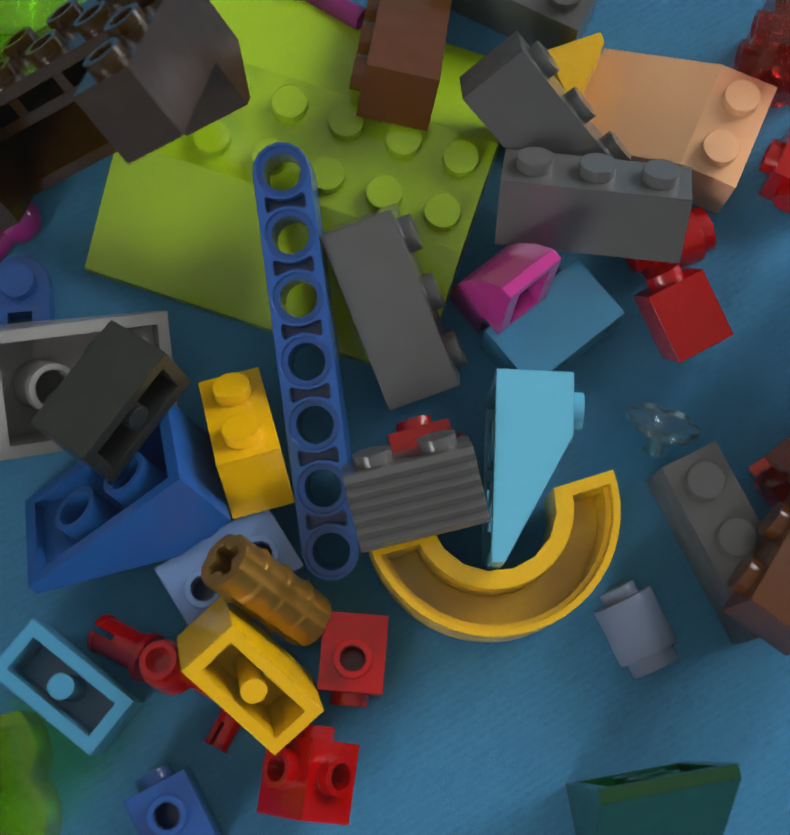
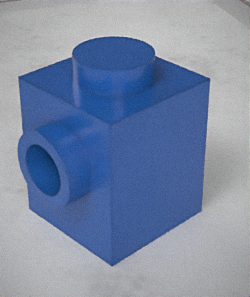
[123,763,224,835]

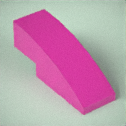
[449,243,562,335]

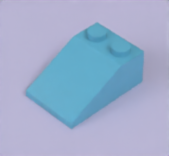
[480,368,585,571]

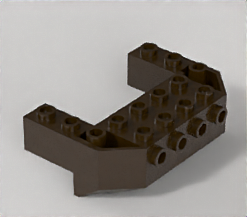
[0,0,250,232]

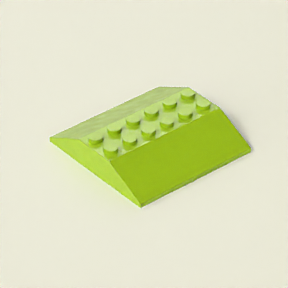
[84,0,501,366]

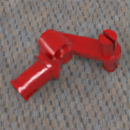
[87,613,241,754]

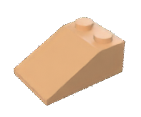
[583,48,777,214]

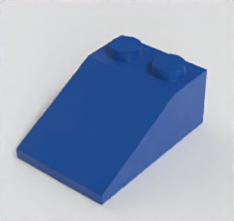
[25,405,231,593]

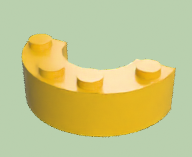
[369,470,621,642]

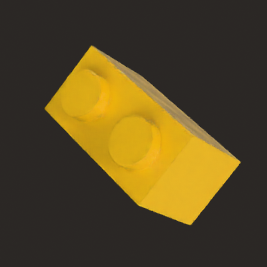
[198,367,295,519]
[176,596,324,755]

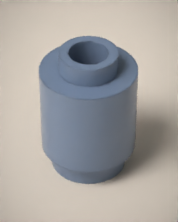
[593,579,679,679]

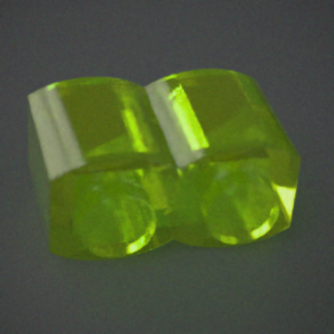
[0,711,62,835]

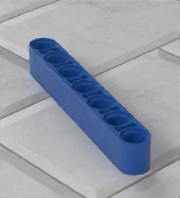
[253,142,363,581]

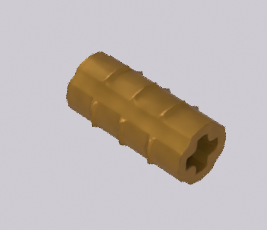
[201,534,332,646]

